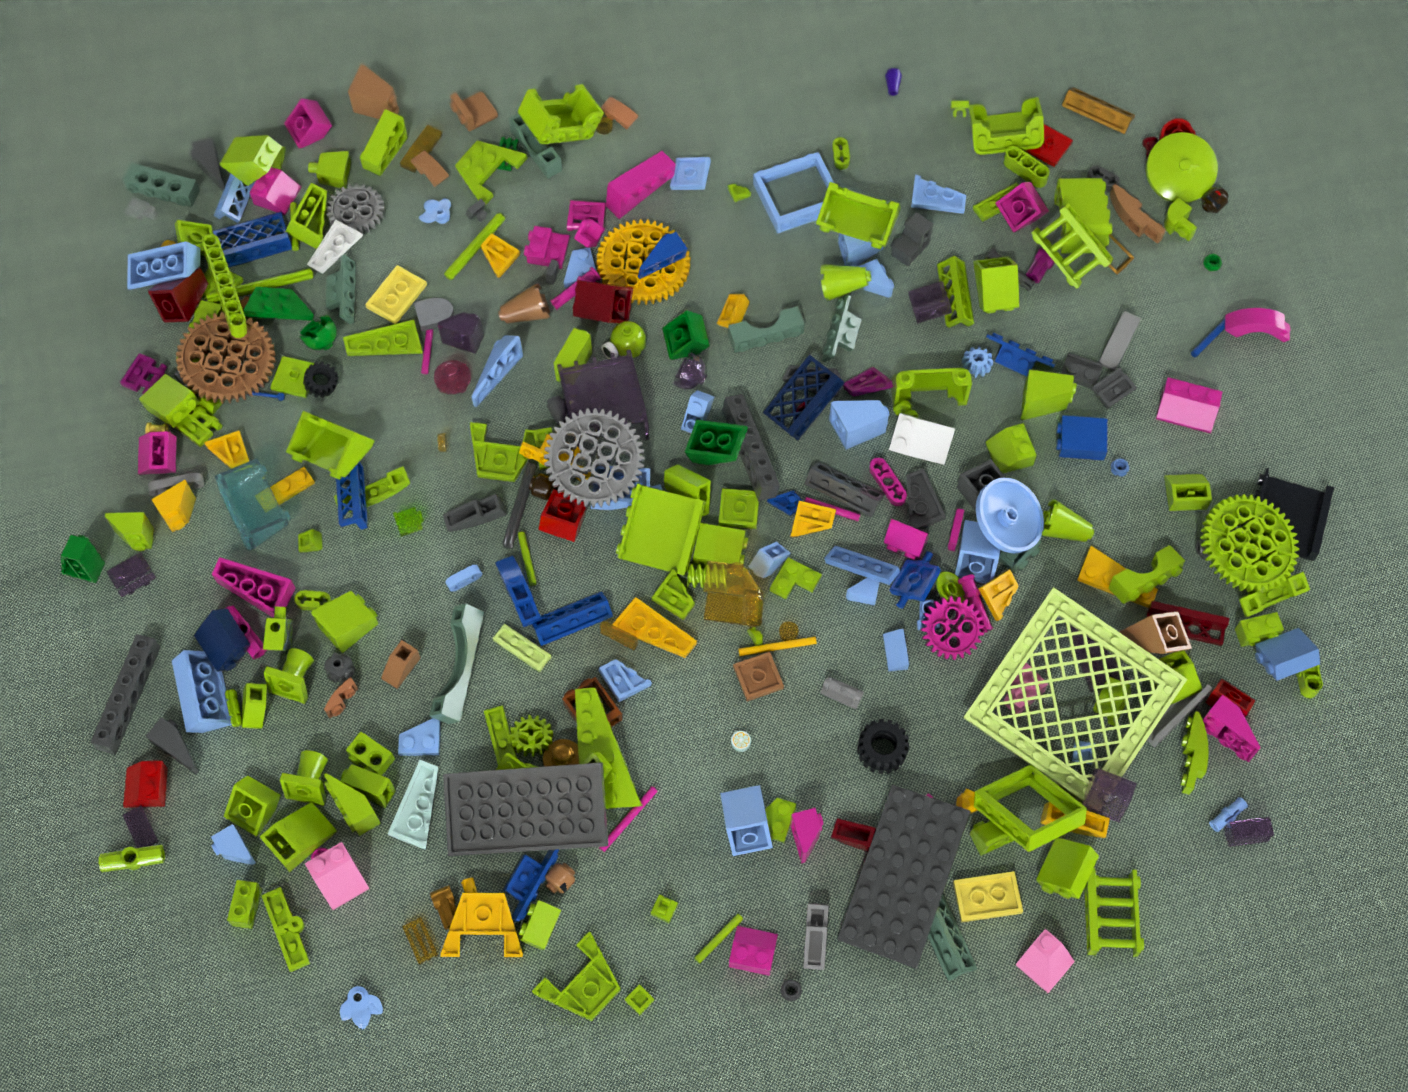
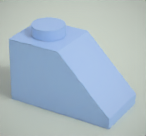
[749,542,791,578]
[211,824,256,865]

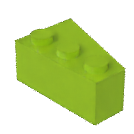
[360,109,408,176]
[285,183,327,249]

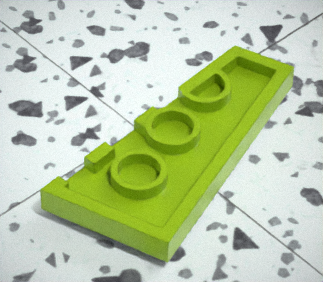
[343,320,423,356]

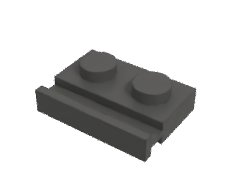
[1061,353,1104,388]
[1091,367,1137,410]

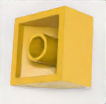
[151,480,196,532]

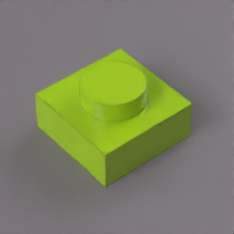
[624,984,655,1016]

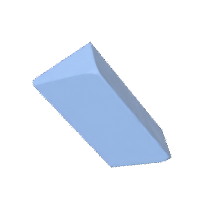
[883,629,909,671]

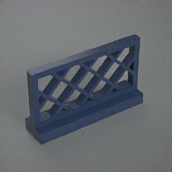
[763,354,845,441]

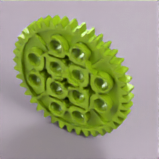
[1200,494,1299,593]

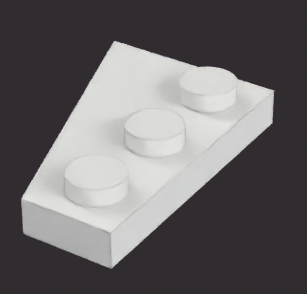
[307,220,363,274]

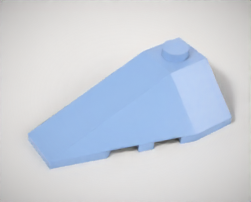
[472,335,523,407]

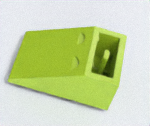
[324,773,381,836]
[259,802,338,872]

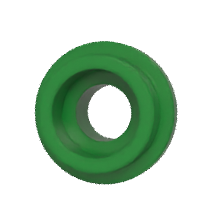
[1203,254,1222,271]

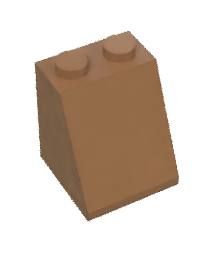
[348,64,399,119]
[1119,611,1192,654]

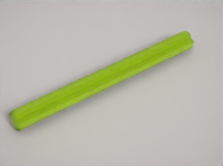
[206,268,314,303]

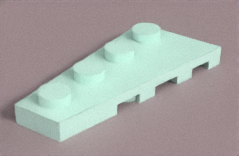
[388,760,438,850]

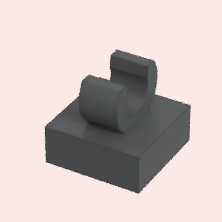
[466,199,487,222]

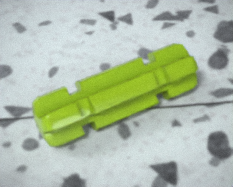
[225,689,242,727]

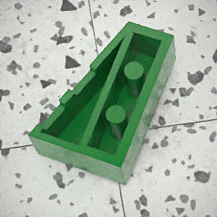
[61,535,105,583]

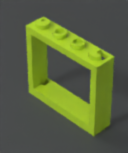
[974,764,1087,852]

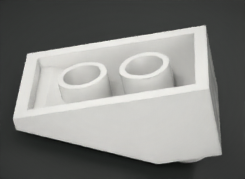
[889,413,955,465]

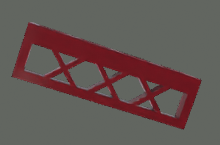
[1146,601,1230,646]

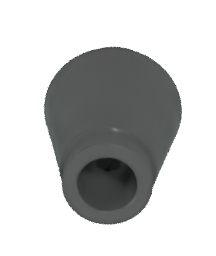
[547,396,566,425]

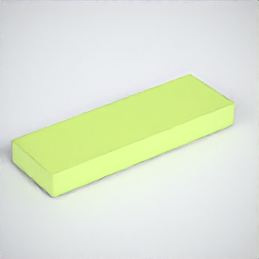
[493,623,552,672]

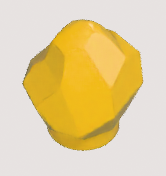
[956,788,978,814]

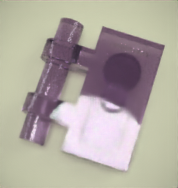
[106,552,156,597]

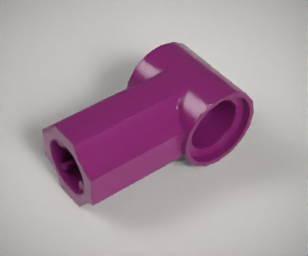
[1026,247,1055,283]

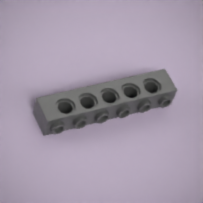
[722,394,780,501]
[90,634,161,755]

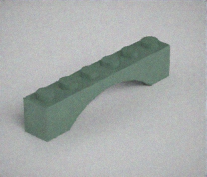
[429,603,484,724]

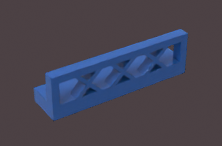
[336,462,368,530]
[531,591,613,646]

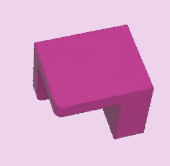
[574,219,605,248]

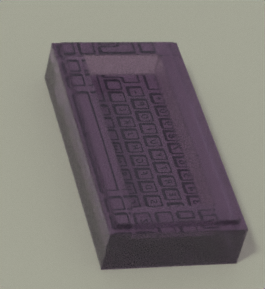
[122,806,159,848]

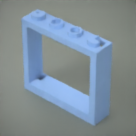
[753,152,834,234]

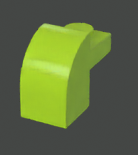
[1164,198,1197,241]

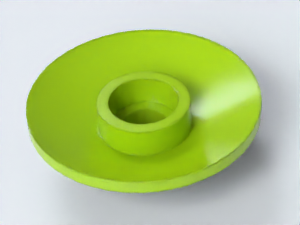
[936,571,965,603]

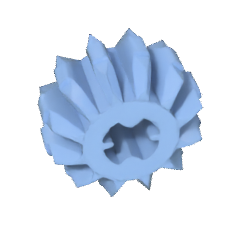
[961,346,993,378]

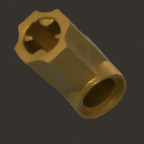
[430,885,456,930]

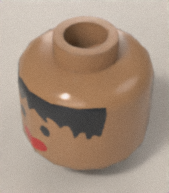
[545,863,576,894]

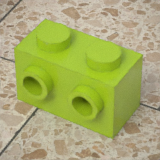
[1234,612,1284,647]
[518,900,561,950]

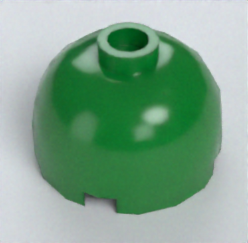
[299,315,337,350]

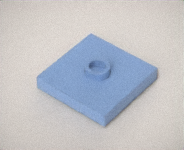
[670,157,711,190]

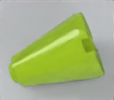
[820,264,872,301]
[1042,499,1094,542]

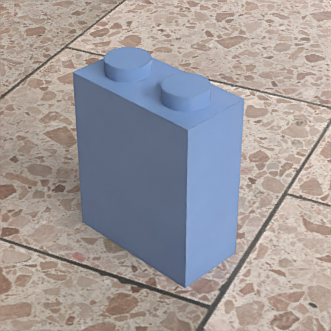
[1255,628,1320,681]

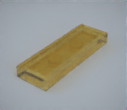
[400,125,443,173]

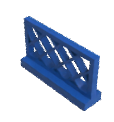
[213,212,292,268]

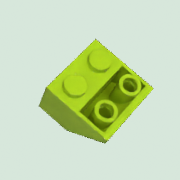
[1164,474,1212,511]
[1154,651,1203,705]

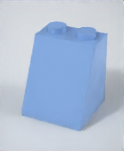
[838,233,884,267]
[829,400,890,450]
[955,520,1000,584]
[720,785,773,856]

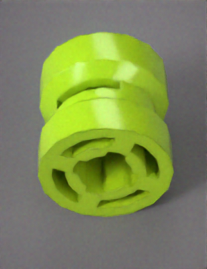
[893,400,919,418]

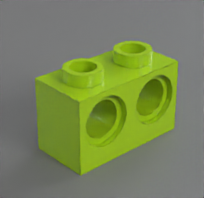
[346,731,395,776]
[227,880,262,929]

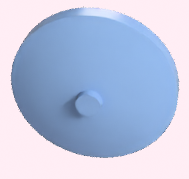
[976,478,1044,554]

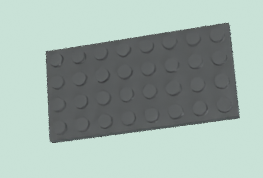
[443,763,608,856]
[837,785,971,969]

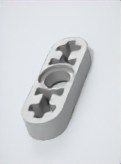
[148,473,204,497]

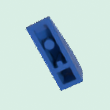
[638,232,688,279]

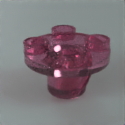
[434,360,471,394]

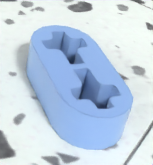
[445,565,482,592]

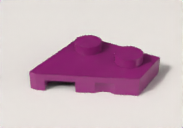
[843,367,893,397]

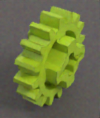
[509,715,553,757]

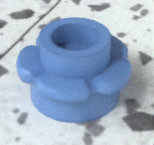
[1111,459,1129,477]

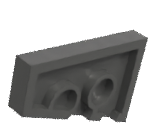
[906,468,946,530]

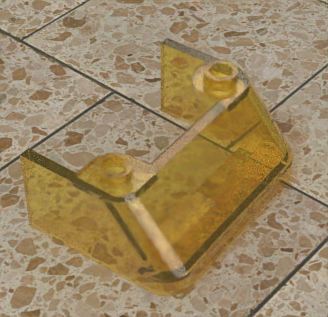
[703,561,764,626]

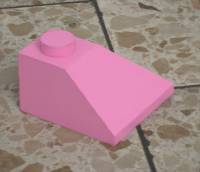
[1016,929,1075,993]

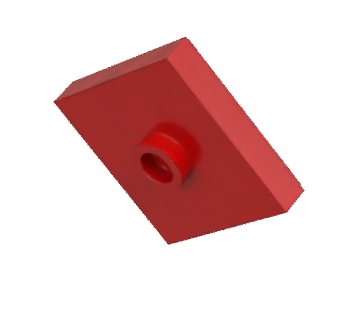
[1025,124,1073,167]

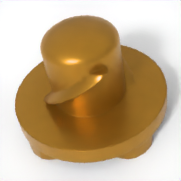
[543,739,579,767]

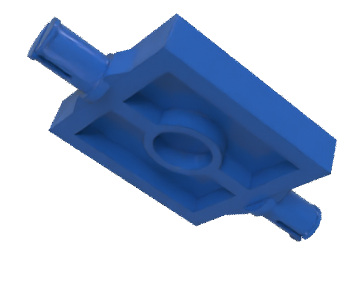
[889,551,941,609]

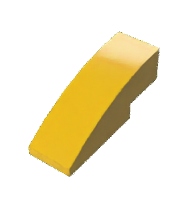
[1040,802,1110,838]

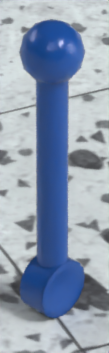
[247,391,285,401]

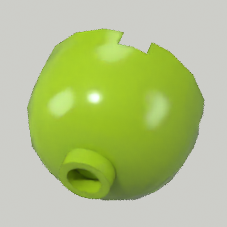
[610,321,646,359]

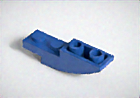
[495,555,541,627]

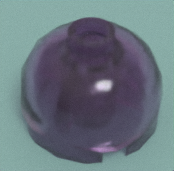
[673,352,707,390]

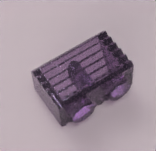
[1224,817,1274,848]

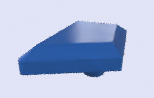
[767,490,803,516]

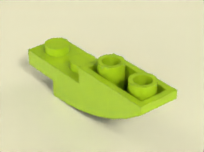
[1180,711,1209,795]

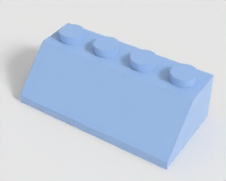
[127,241,200,290]
[172,650,231,733]

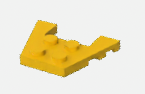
[440,893,523,957]

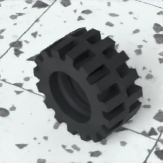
[303,362,338,398]

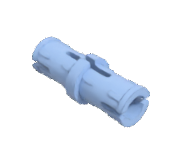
[1209,797,1248,832]

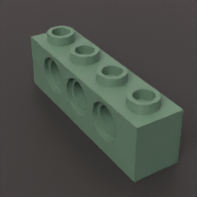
[123,163,200,207]

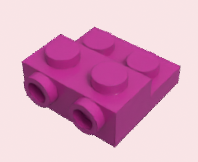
[524,226,570,269]

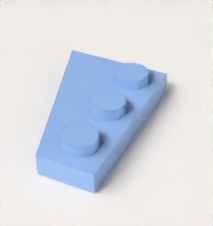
[911,174,966,214]

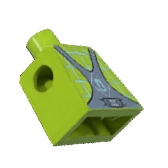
[263,606,292,651]

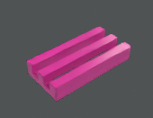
[947,508,964,551]

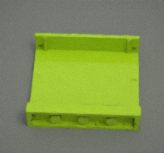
[616,483,706,576]

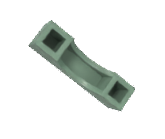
[509,114,562,179]
[728,306,804,353]

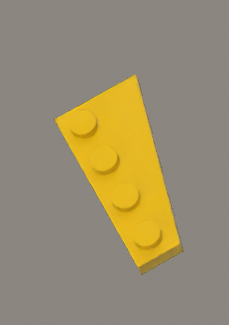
[1077,546,1158,608]
[611,597,697,658]

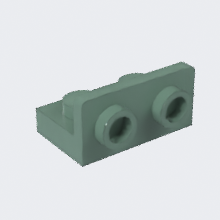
[999,540,1042,573]

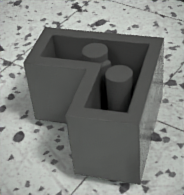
[891,212,933,267]

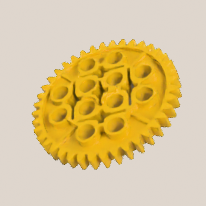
[596,219,690,305]

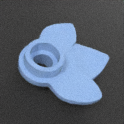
[419,198,451,224]
[340,986,383,1029]

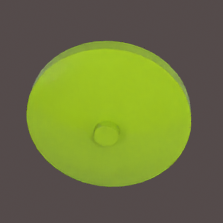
[1146,132,1218,203]

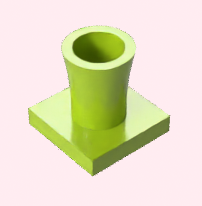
[264,648,314,704]
[280,750,328,806]

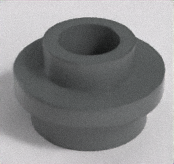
[781,980,802,1001]

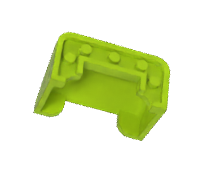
[969,97,1044,155]
[816,182,901,249]
[891,368,972,409]
[286,411,375,480]

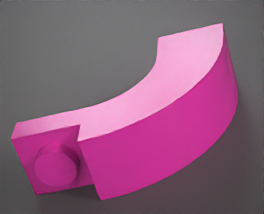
[1225,308,1291,342]

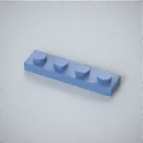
[825,546,900,585]

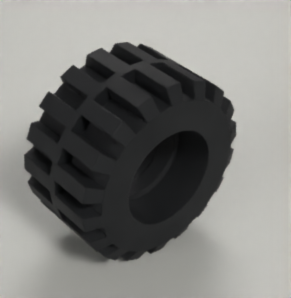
[857,719,909,774]

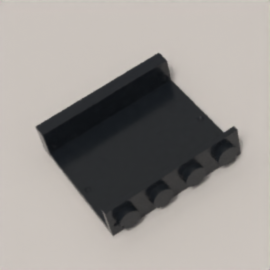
[1250,468,1334,561]

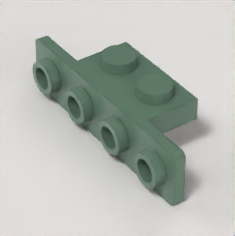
[326,255,356,324]
[822,294,862,362]

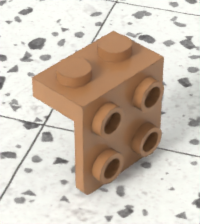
[449,92,498,132]

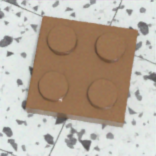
[733,652,784,702]

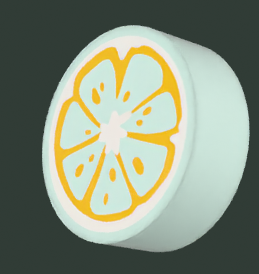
[731,731,751,752]

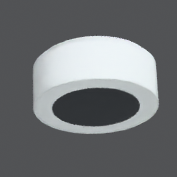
[601,341,618,360]

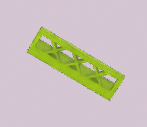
[937,256,974,328]

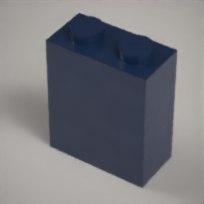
[194,608,251,672]

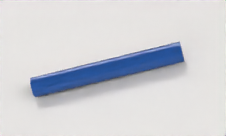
[1191,319,1225,358]

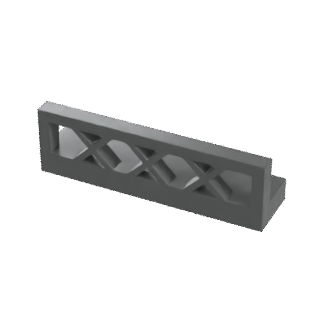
[804,462,885,517]

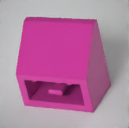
[138,431,176,475]

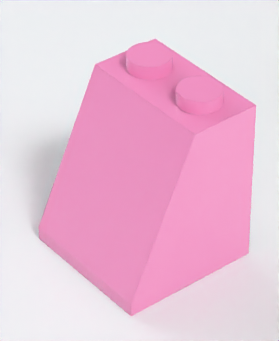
[305,842,369,910]

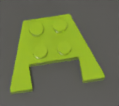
[455,140,528,206]
[470,422,535,482]
[532,931,621,1022]

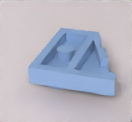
[564,248,597,288]
[598,659,652,703]

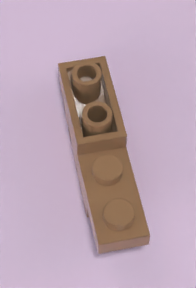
[1110,184,1166,244]

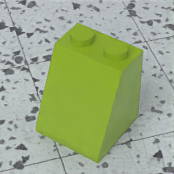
[219,135,282,186]
[973,256,1019,313]
[1020,370,1077,420]
[311,591,378,653]

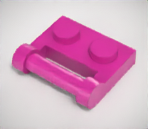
[567,200,606,231]

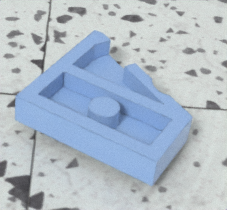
[398,718,441,756]

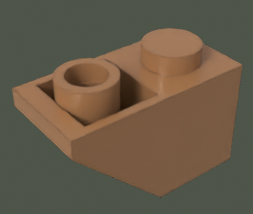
[381,640,421,689]

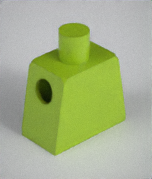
[308,151,352,189]

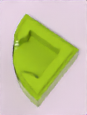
[728,184,751,202]
[747,627,763,646]

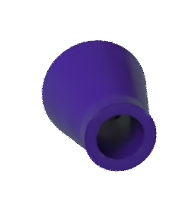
[885,68,902,96]

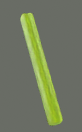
[444,213,505,280]

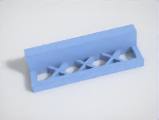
[213,173,255,223]

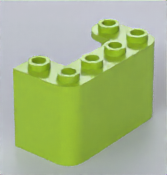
[518,84,604,144]
[1054,178,1112,254]

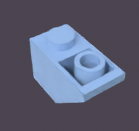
[858,259,894,298]
[681,390,714,433]

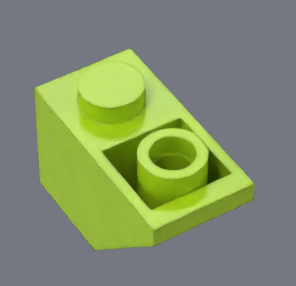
[242,683,267,729]

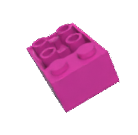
[1203,695,1261,762]

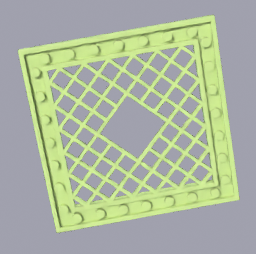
[963,587,1187,812]

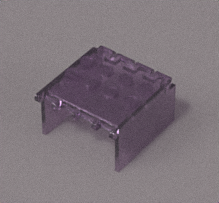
[557,349,650,447]

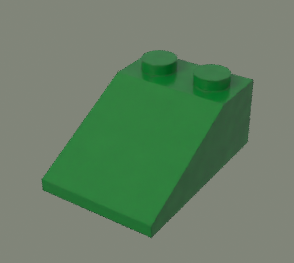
[685,419,748,465]

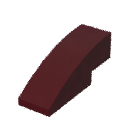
[831,818,876,852]

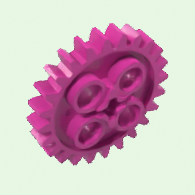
[920,596,985,660]

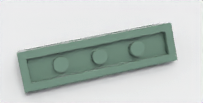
[928,895,978,981]

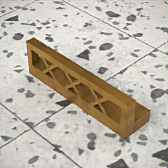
[1062,87,1135,134]

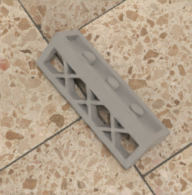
[1147,684,1213,748]

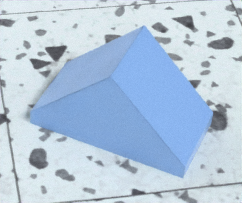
[846,578,879,605]

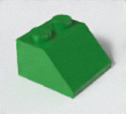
[662,310,710,360]

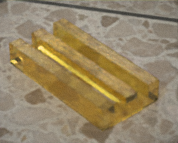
[600,621,638,651]
[402,917,439,965]

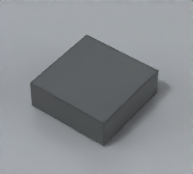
[546,259,559,285]

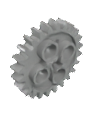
[326,183,385,234]

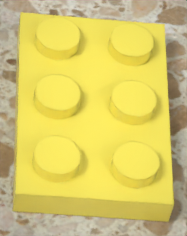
[365,265,427,324]
[953,871,1023,923]

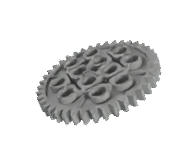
[544,408,645,508]

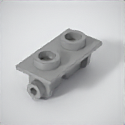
[820,676,864,709]

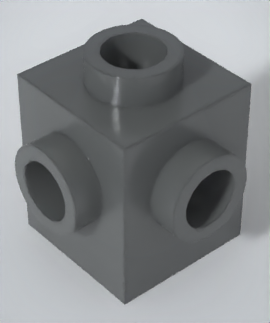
[324,652,355,684]

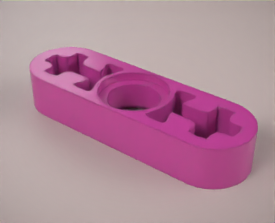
[869,458,907,506]

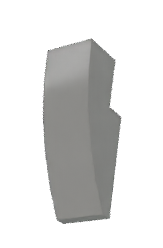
[1099,311,1141,371]
[803,903,829,970]

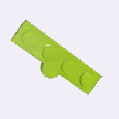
[261,887,311,972]

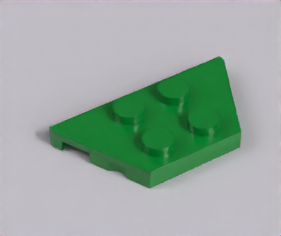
[243,287,314,321]

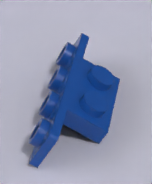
[986,332,1055,376]
[503,849,559,922]

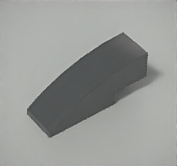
[443,494,507,532]

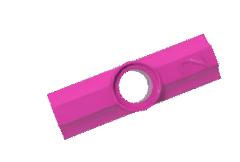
[226,605,267,660]

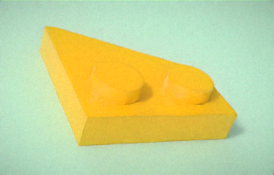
[204,431,251,471]
[790,501,836,537]
[978,569,1019,621]

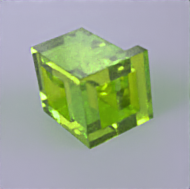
[393,507,424,537]

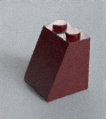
[148,268,208,323]
[573,280,633,323]

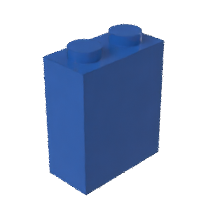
[1056,415,1108,461]

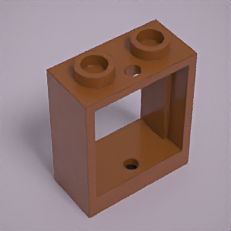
[562,677,623,727]

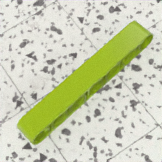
[202,234,247,338]

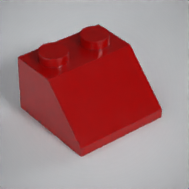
[539,489,588,542]
[123,761,168,808]

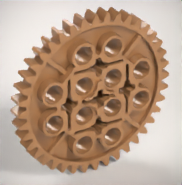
[176,312,276,404]

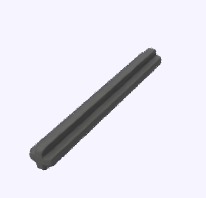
[502,462,537,549]

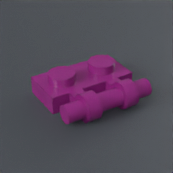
[120,353,168,394]

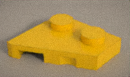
[481,233,520,278]

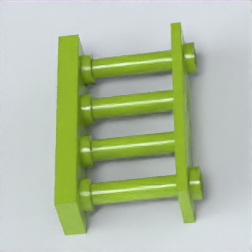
[1031,202,1113,289]
[1084,868,1144,957]

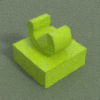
[950,101,969,118]
[651,894,678,923]

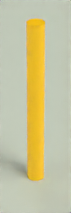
[738,636,817,656]

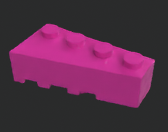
[606,151,676,219]
[212,557,295,617]

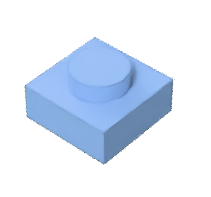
[1072,741,1095,765]

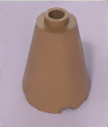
[498,283,551,324]

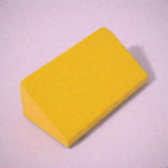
[717,294,750,328]

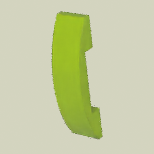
[334,466,410,512]
[1239,572,1310,617]

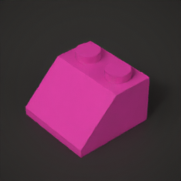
[284,98,332,148]
[249,167,301,215]
[995,182,1049,233]
[884,519,929,560]
[790,808,823,864]
[729,926,778,976]

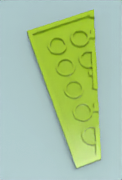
[575,688,643,809]

